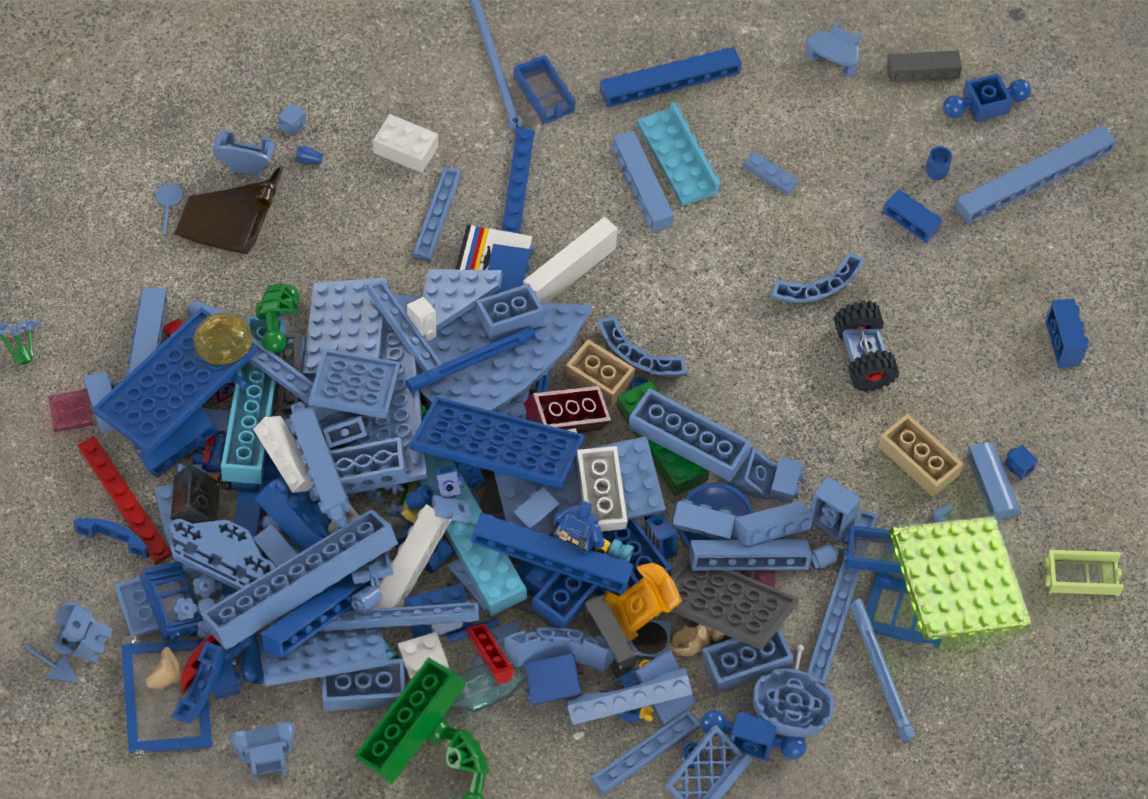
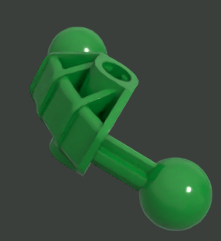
[256,283,300,354]
[427,718,491,799]

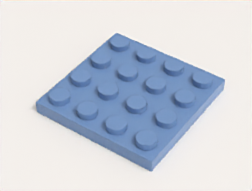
[308,348,401,419]

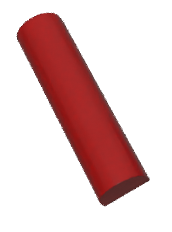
[466,624,514,684]

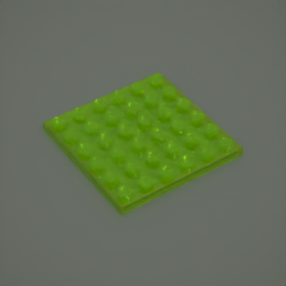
[889,516,1032,640]

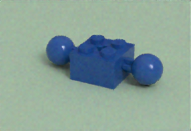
[943,73,1031,122]
[701,710,807,761]

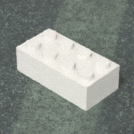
[576,446,628,531]

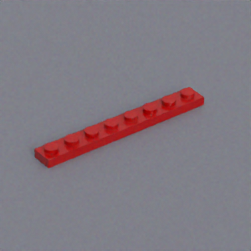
[77,436,173,565]

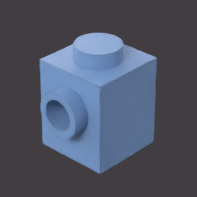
[278,103,306,136]

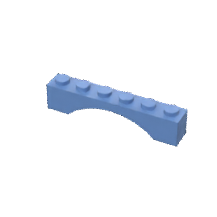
[568,668,692,725]

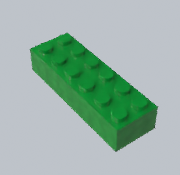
[617,381,710,496]
[353,657,467,785]

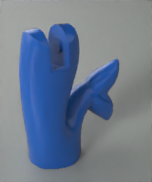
[220,633,264,684]

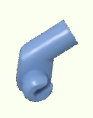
[932,503,953,528]

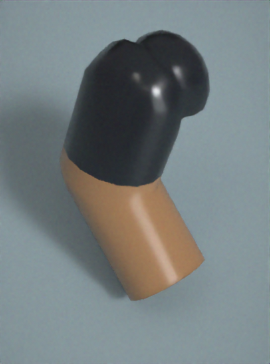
[207,472,232,490]

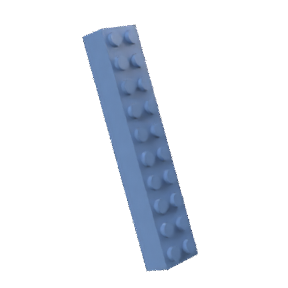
[201,509,398,650]

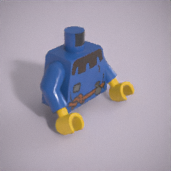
[601,660,654,723]

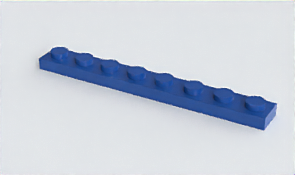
[501,128,535,234]

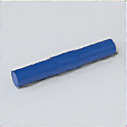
[447,618,499,643]

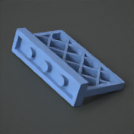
[664,725,752,799]

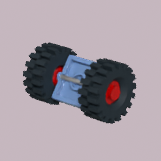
[833,301,899,392]

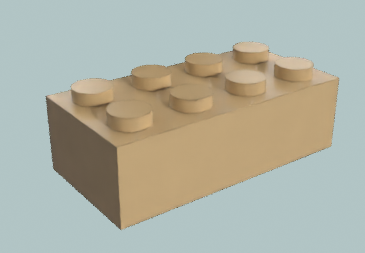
[878,413,963,498]

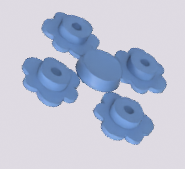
[174,575,232,638]

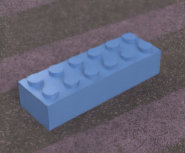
[629,388,751,482]

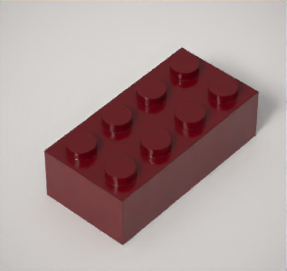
[524,386,611,433]

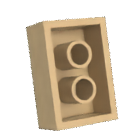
[565,339,635,406]

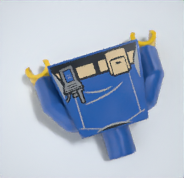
[552,501,610,553]

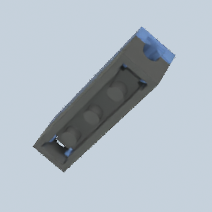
[279,333,305,414]

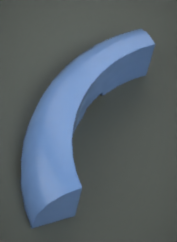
[770,252,865,303]
[598,316,687,377]
[504,628,615,672]

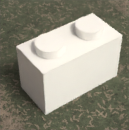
[407,297,436,342]

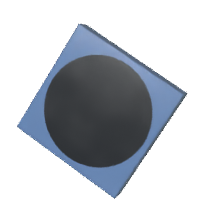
[629,620,671,660]

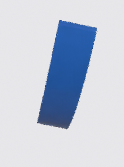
[73,518,149,559]
[172,642,224,724]

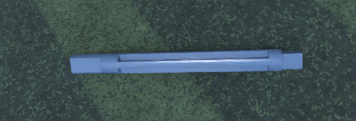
[849,599,915,741]

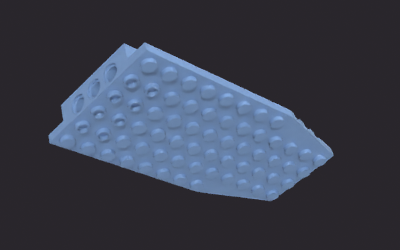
[304,318,428,501]

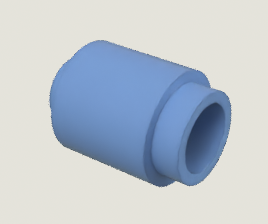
[810,544,839,570]
[352,586,382,613]

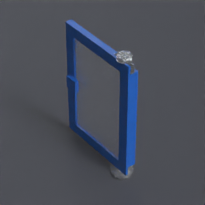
[121,636,212,759]

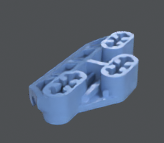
[167,519,275,590]

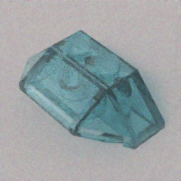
[451,661,527,713]

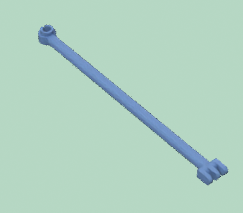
[470,0,523,132]

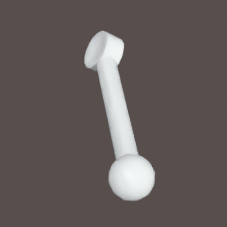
[794,644,804,670]

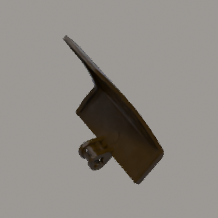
[175,165,284,254]

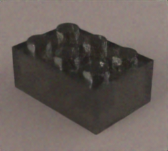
[170,464,220,524]

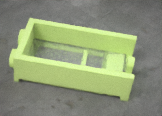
[1043,550,1124,596]

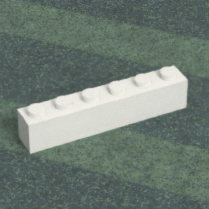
[370,504,451,609]

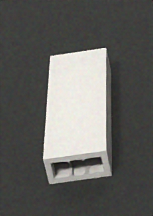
[523,217,618,303]

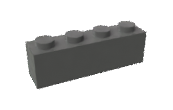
[887,50,962,82]

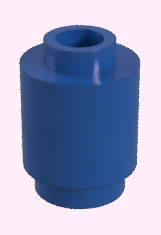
[406,485,434,510]

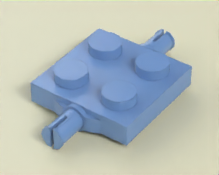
[351,551,394,587]

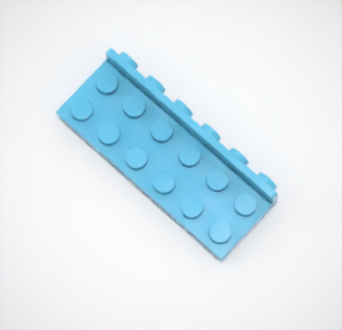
[637,102,720,206]

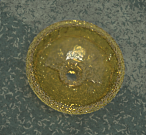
[194,312,252,364]

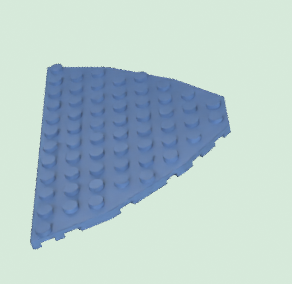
[394,295,592,411]

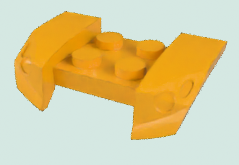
[604,563,682,642]

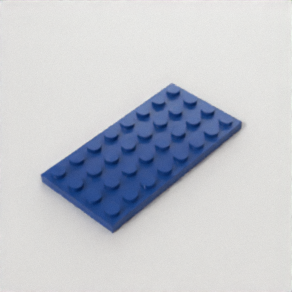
[92,307,258,455]
[410,397,585,489]

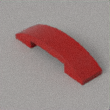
[180,635,221,694]

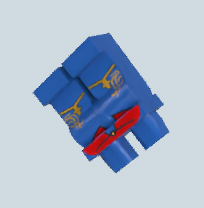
[192,434,226,472]

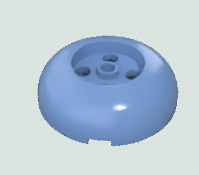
[753,668,834,738]

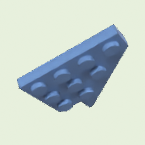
[422,269,503,331]

